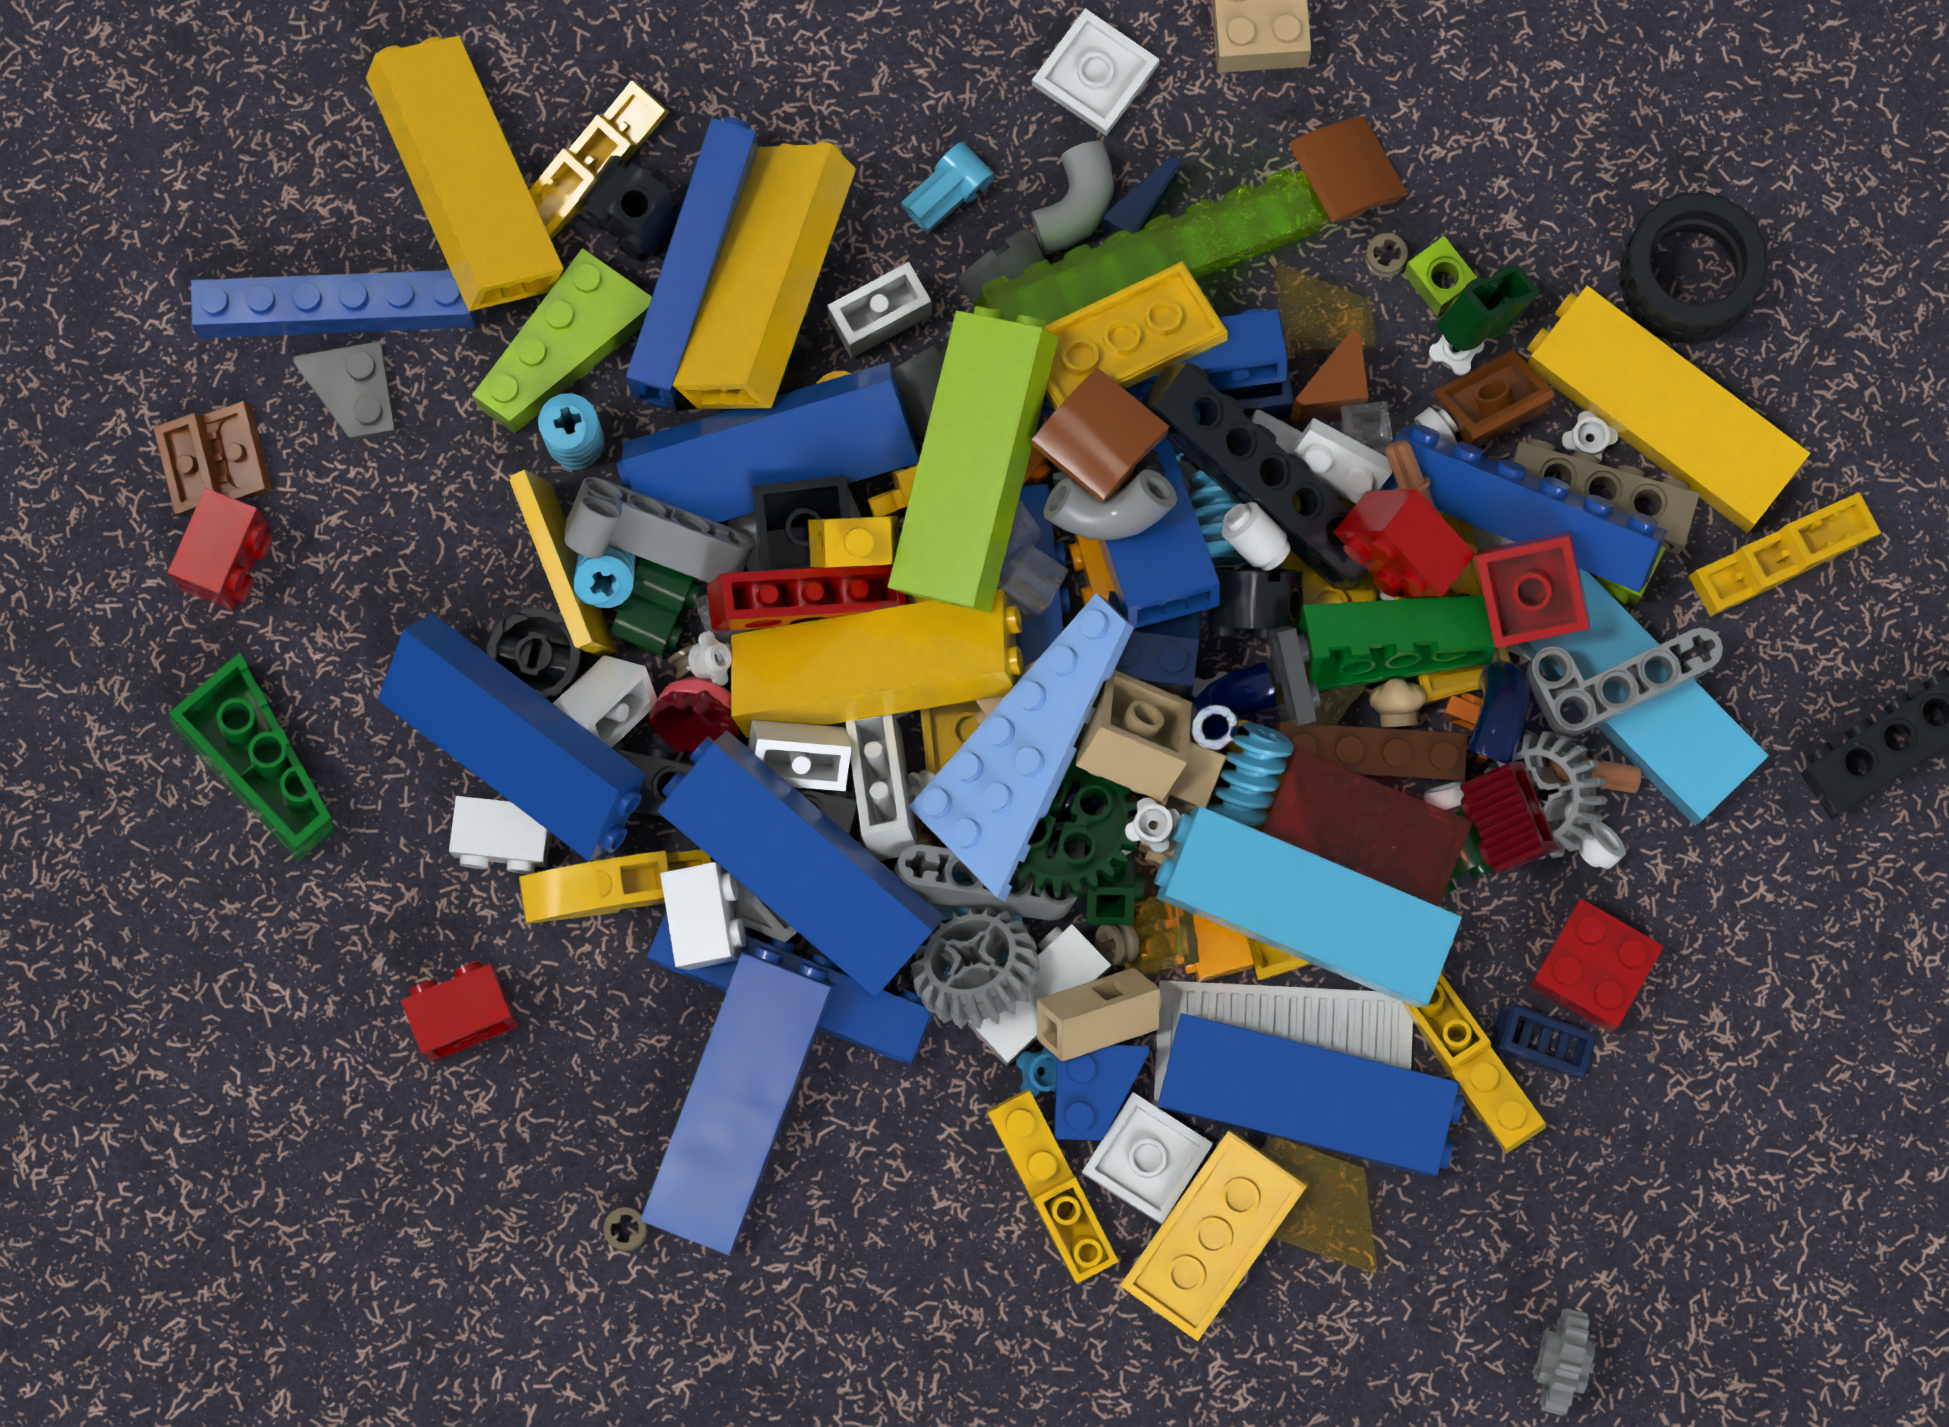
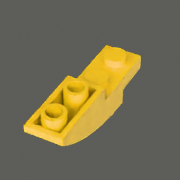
[519,849,711,924]
[1402,973,1546,1154]
[986,1089,1119,1284]

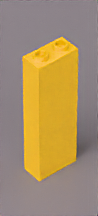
[366,36,564,311]
[673,142,856,409]
[1527,285,1810,534]
[731,589,1024,738]

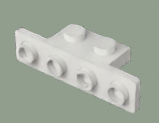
[1251,410,1392,504]

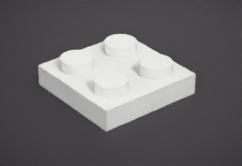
[1032,8,1160,136]
[1081,1092,1213,1225]

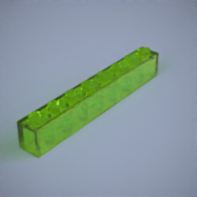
[972,169,1330,325]

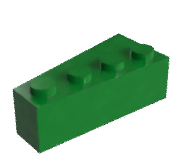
[1297,593,1496,691]
[168,652,334,862]

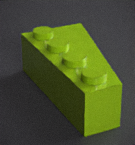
[472,248,652,433]

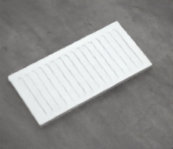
[1152,980,1413,1107]

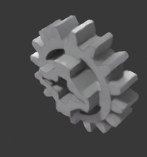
[1533,1308,1595,1415]

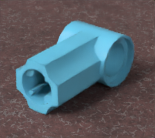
[901,142,995,234]

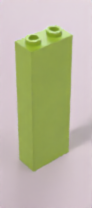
[888,306,1059,613]

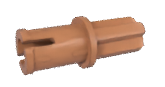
[1385,440,1438,512]
[1548,754,1642,793]

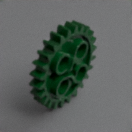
[1016,757,1138,898]

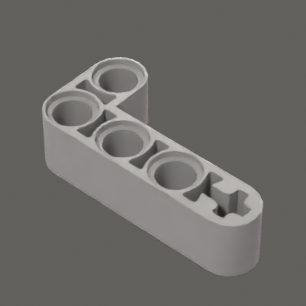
[564,477,754,583]
[1526,628,1723,737]
[893,821,1085,921]

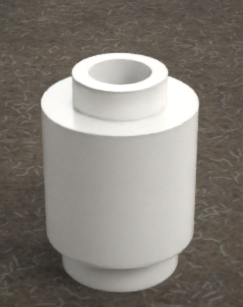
[1222,502,1290,571]

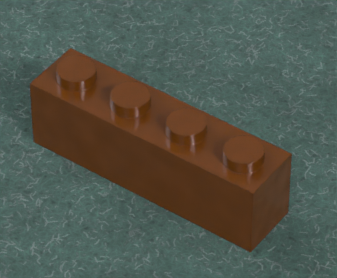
[1273,722,1468,781]

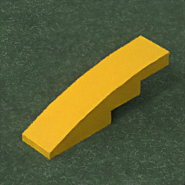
[529,81,670,239]
[1689,492,1881,617]

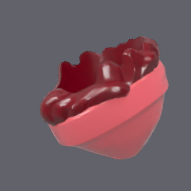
[649,676,741,754]

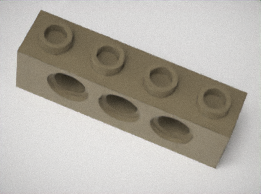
[1512,439,1700,555]

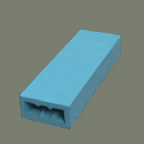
[1517,568,1769,826]
[1154,806,1462,1008]

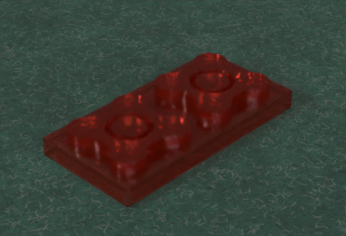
[1262,750,1473,907]

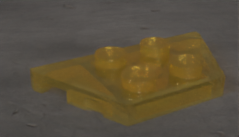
[1260,1137,1377,1275]

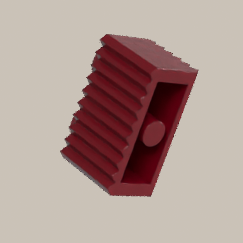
[1460,762,1559,873]

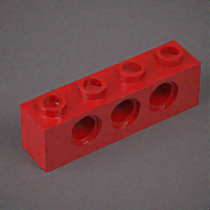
[707,564,907,632]

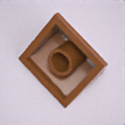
[1290,328,1369,426]
[1432,349,1555,448]

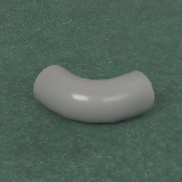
[1031,141,1114,256]
[1043,469,1177,540]

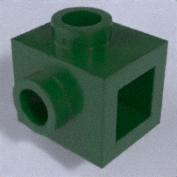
[1077,852,1144,925]

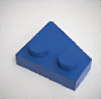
[1054,1044,1149,1140]

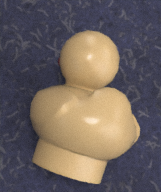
[1369,677,1426,727]

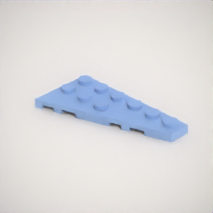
[908,593,1134,902]

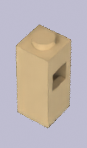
[1139,742,1226,867]
[1037,967,1162,1062]

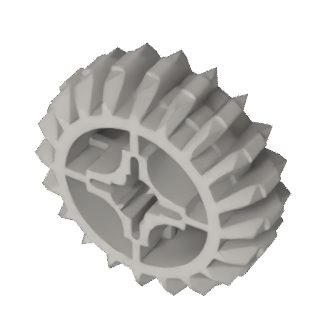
[1484,731,1608,859]
[911,905,1040,1029]

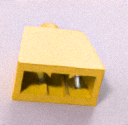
[808,516,899,567]

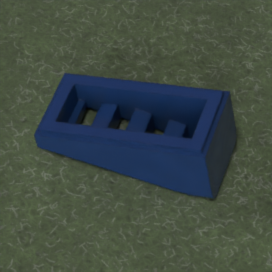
[1101,155,1181,244]
[1490,1003,1598,1080]

